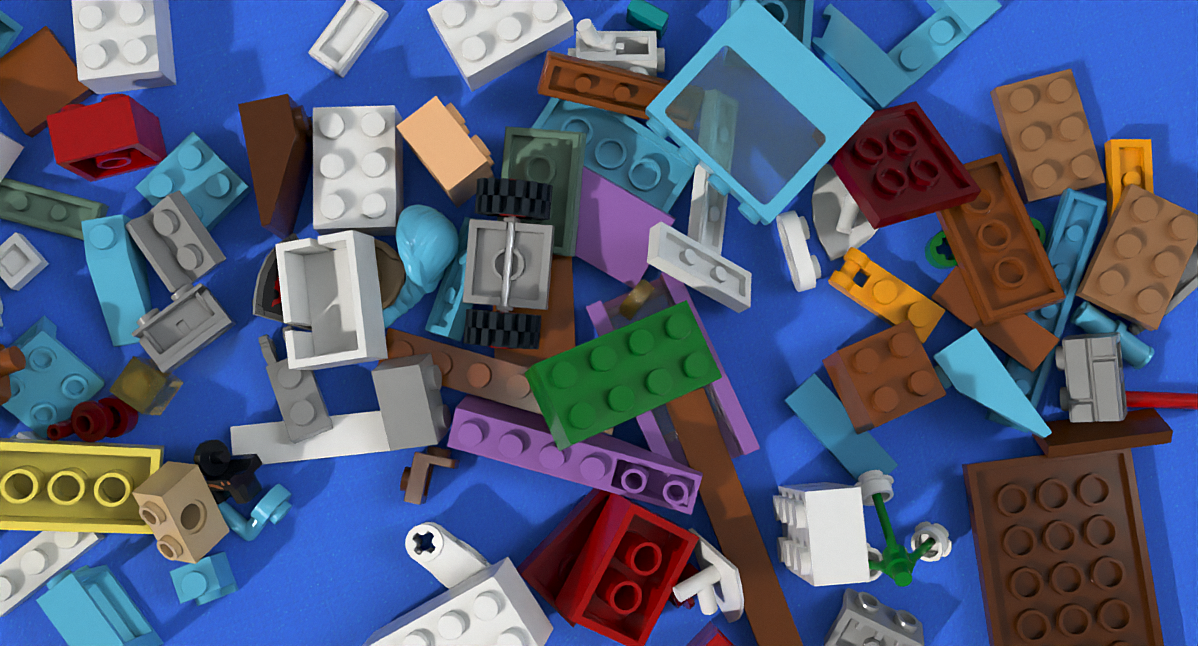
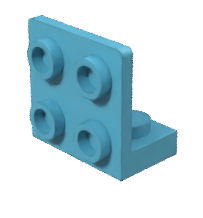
[2,315,104,438]

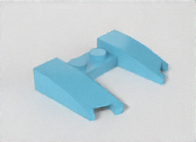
[811,0,1002,111]

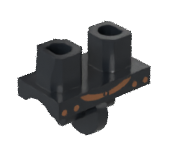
[194,440,263,504]

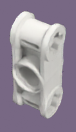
[405,522,492,589]

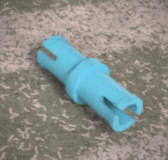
[1070,301,1154,369]

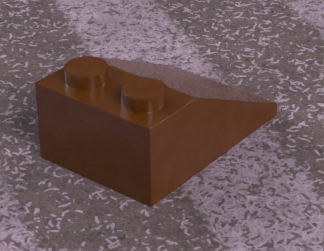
[238,94,313,240]

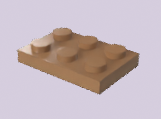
[990,69,1105,205]
[1075,184,1198,331]

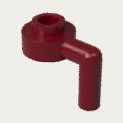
[47,394,138,441]

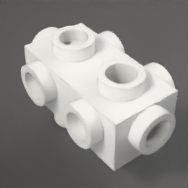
[568,19,665,77]

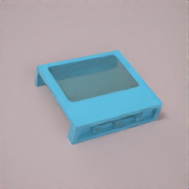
[645,0,874,225]

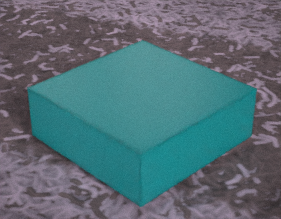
[626,0,669,40]

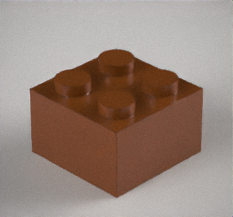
[822,319,947,435]

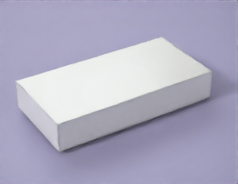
[308,0,389,78]

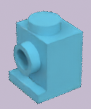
[169,552,238,606]

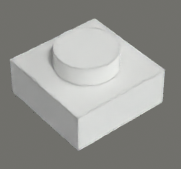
[0,232,49,291]

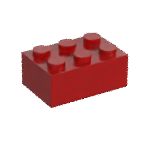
[554,493,700,646]

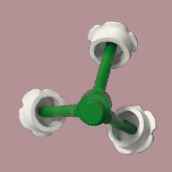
[854,470,952,587]

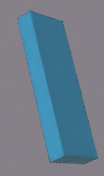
[783,373,898,483]

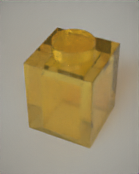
[109,356,184,415]

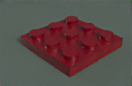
[812,101,982,230]

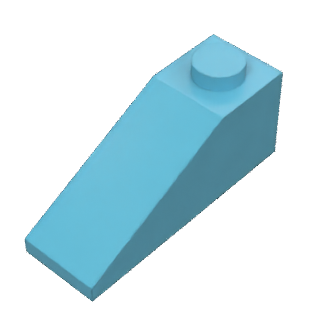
[81,214,152,347]
[933,328,1052,439]

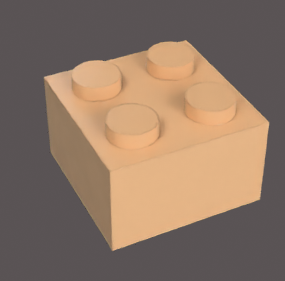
[396,96,495,208]

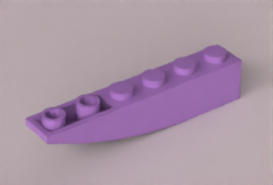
[447,394,703,515]

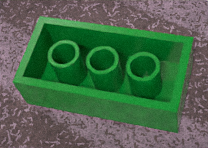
[524,300,722,452]

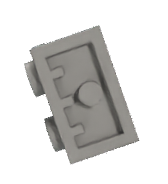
[125,190,226,293]
[824,588,924,646]

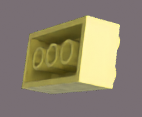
[0,438,164,534]

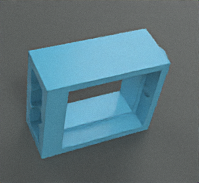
[36,565,164,646]

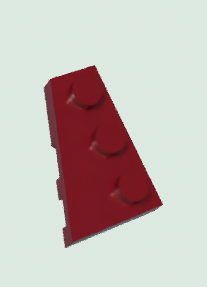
[516,488,611,628]

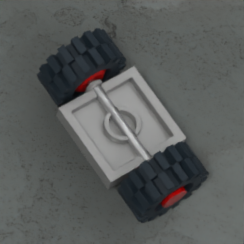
[463,178,555,349]

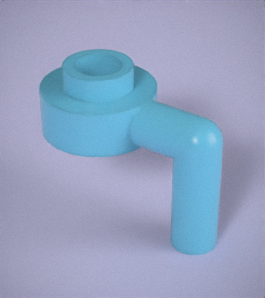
[217,484,292,541]

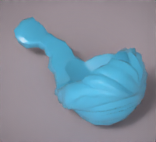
[382,204,459,329]

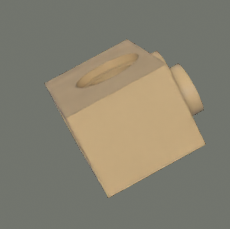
[132,461,230,564]

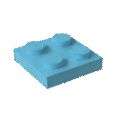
[135,132,253,232]

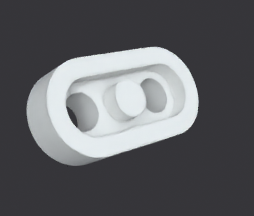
[776,210,821,292]

